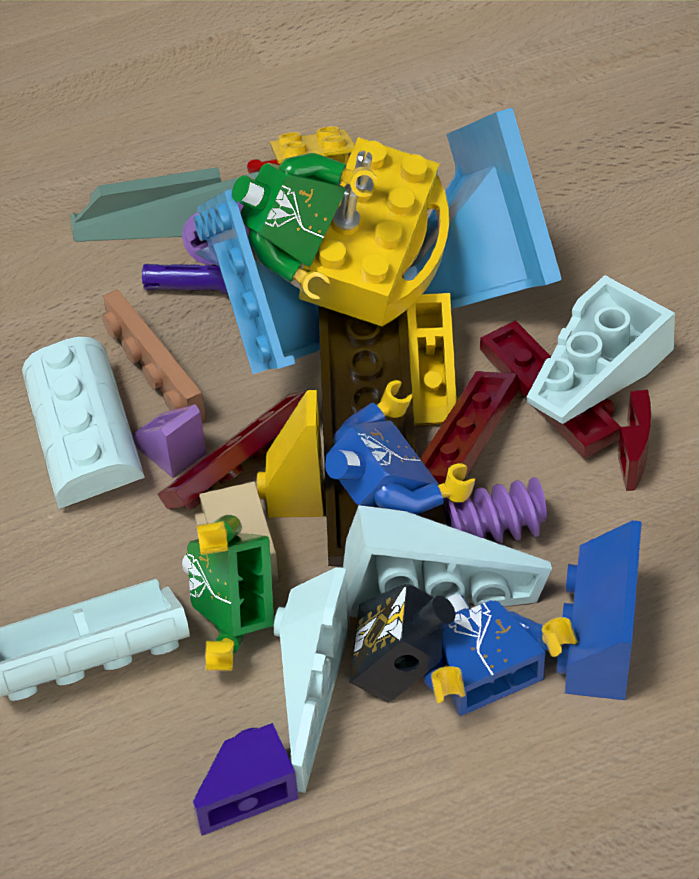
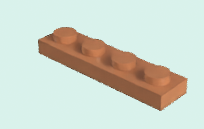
[102,289,206,424]

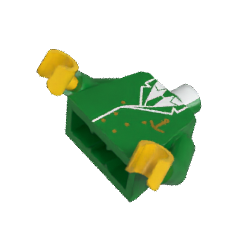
[232,153,377,299]
[182,515,274,671]

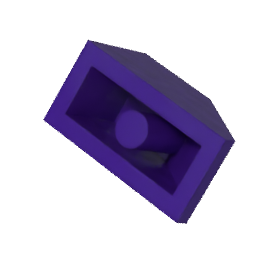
[193,723,299,836]

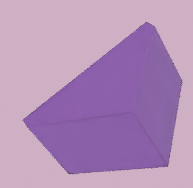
[132,404,207,478]

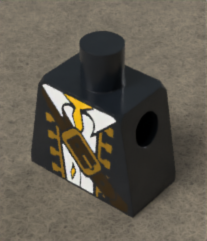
[350,584,456,703]

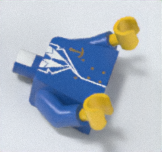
[325,380,475,515]
[423,594,578,717]

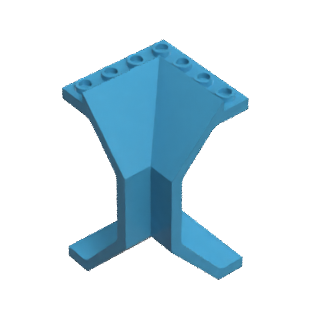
[194,108,562,374]

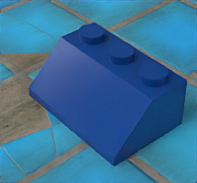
[557,520,642,700]

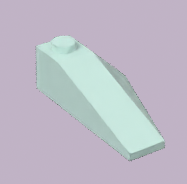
[527,275,675,424]
[343,505,552,617]
[274,567,350,793]

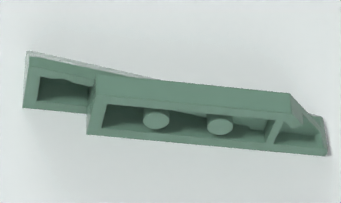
[70,167,259,242]

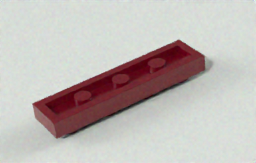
[480,320,621,459]
[420,371,520,485]
[157,389,309,510]

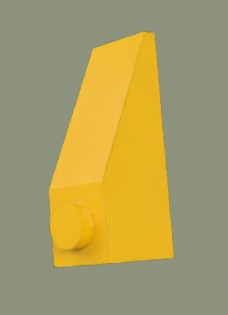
[406,293,456,425]
[257,390,324,518]

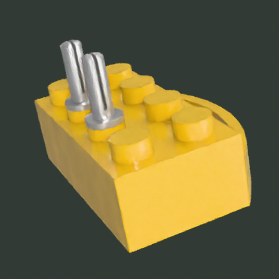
[299,137,449,326]

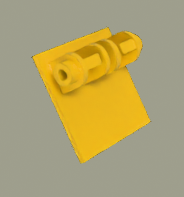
[269,126,355,164]

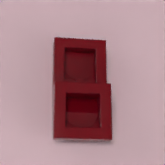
[618,389,651,491]

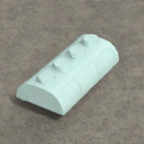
[22,336,145,509]
[0,579,190,701]

